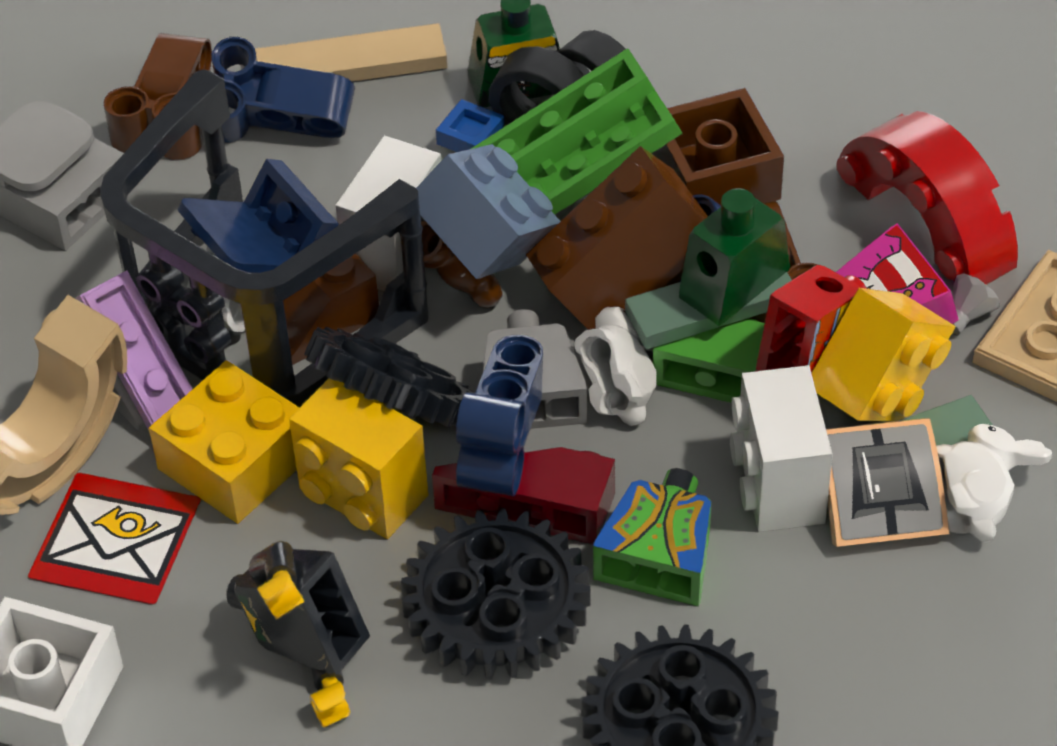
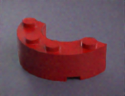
[836,111,1018,285]

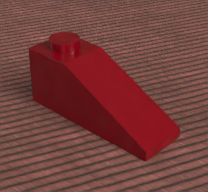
[432,447,615,545]

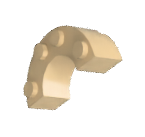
[0,295,127,515]

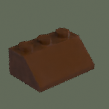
[526,146,708,330]
[283,254,379,365]

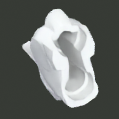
[574,307,657,426]
[936,424,1052,542]

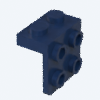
[177,159,339,273]

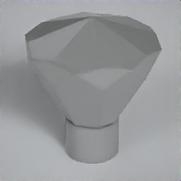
[952,274,1000,335]

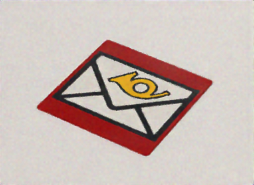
[28,473,201,604]

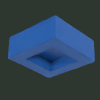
[435,99,505,152]

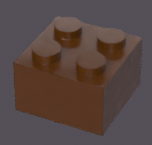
[651,88,784,205]

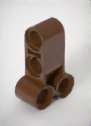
[103,33,212,160]

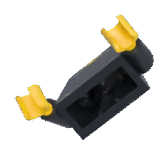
[226,541,370,727]

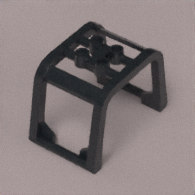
[100,70,429,408]

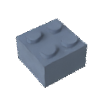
[416,144,561,279]

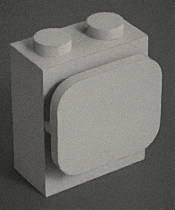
[0,100,124,251]

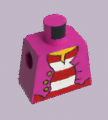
[836,223,959,324]

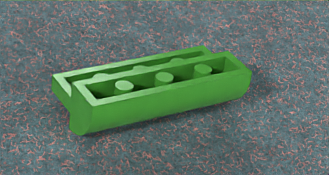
[471,48,683,215]

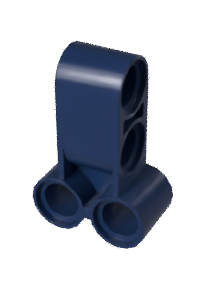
[212,37,355,143]
[456,335,543,496]

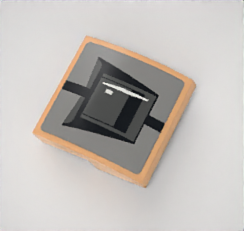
[826,418,949,547]

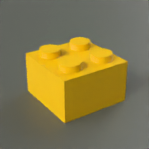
[812,288,956,421]
[149,360,299,524]
[289,379,429,540]

